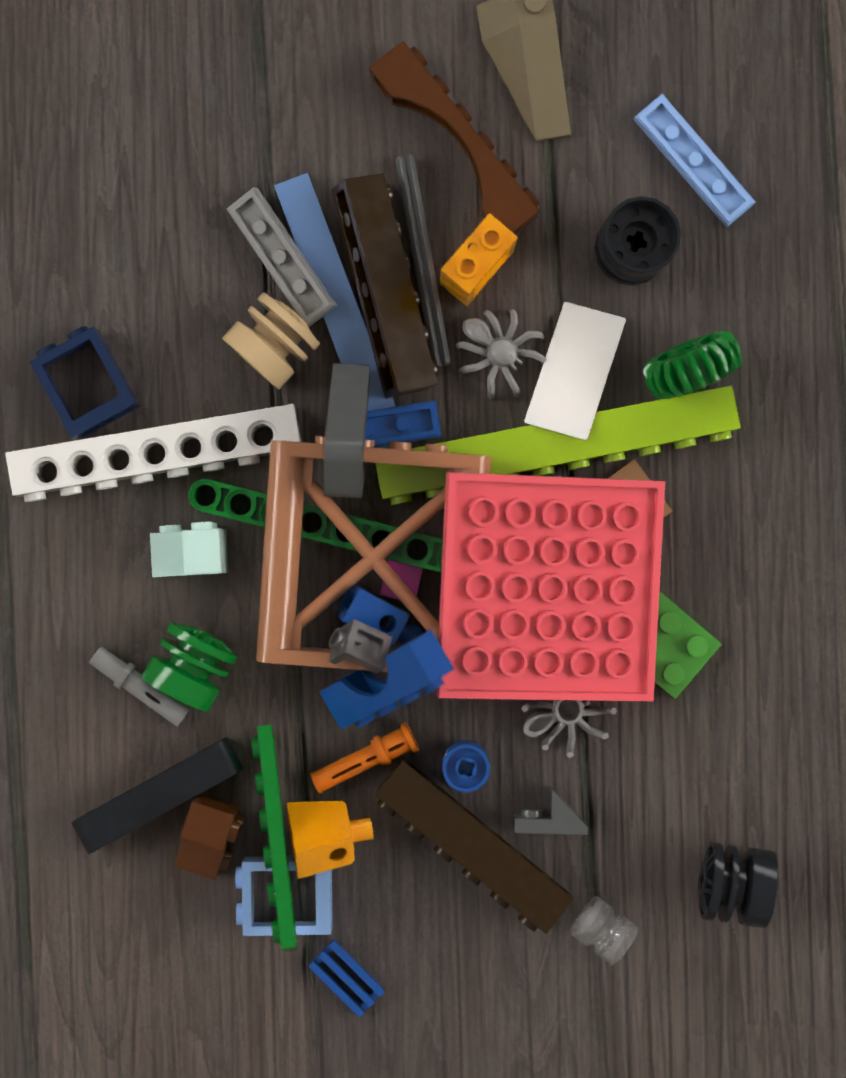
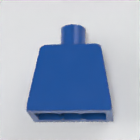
[335,584,423,647]

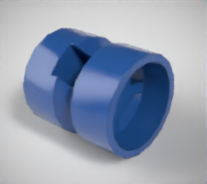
[442,740,490,792]

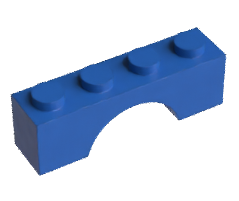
[319,630,454,730]

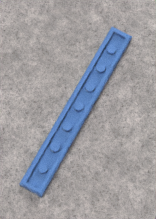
[274,173,409,448]

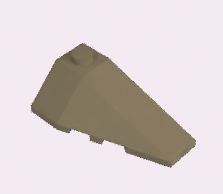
[476,0,571,142]

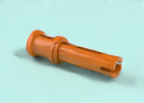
[310,721,420,794]

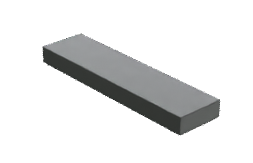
[226,187,338,327]

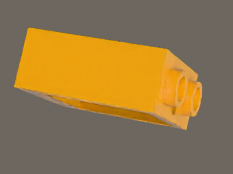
[440,213,518,307]

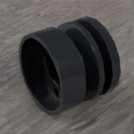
[594,196,681,286]
[698,842,778,928]

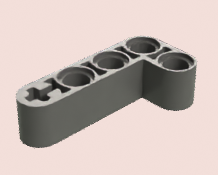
[324,363,370,498]

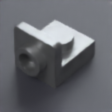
[329,619,392,674]

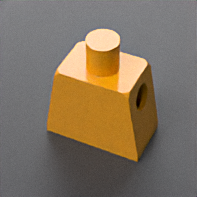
[286,801,374,879]

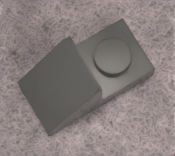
[513,786,588,835]

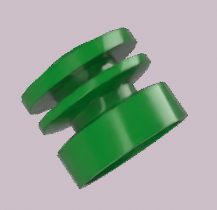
[141,621,239,712]

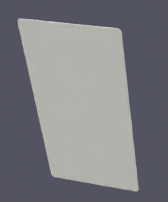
[524,302,626,440]

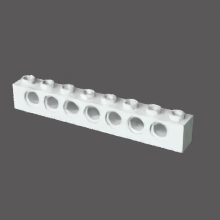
[5,404,302,502]

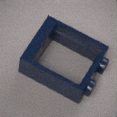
[30,326,141,440]

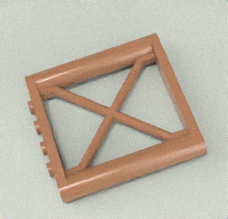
[256,436,492,672]

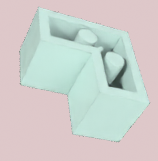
[150,522,229,577]

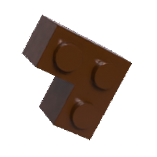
[173,793,245,880]

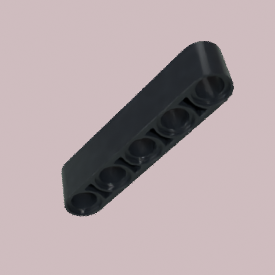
[71,737,244,855]

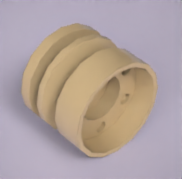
[222,292,320,390]

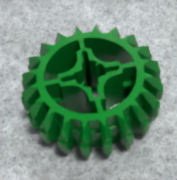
[643,331,743,399]

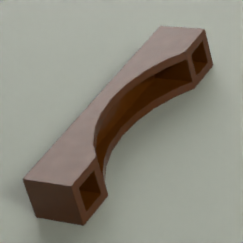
[369,41,539,235]

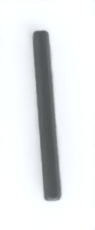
[395,154,451,367]

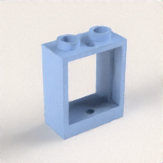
[235,856,333,936]

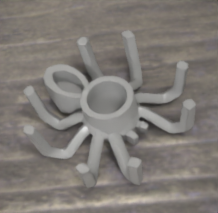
[455,309,546,400]
[521,700,617,758]

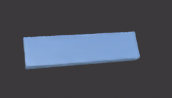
[634,94,756,228]

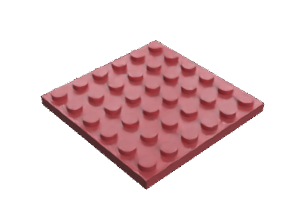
[436,472,665,701]

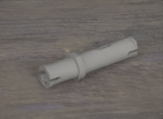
[89,646,190,727]

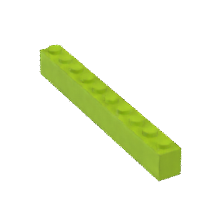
[375,385,741,505]

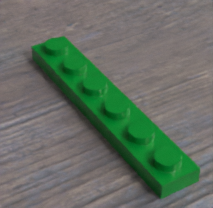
[251,725,298,952]

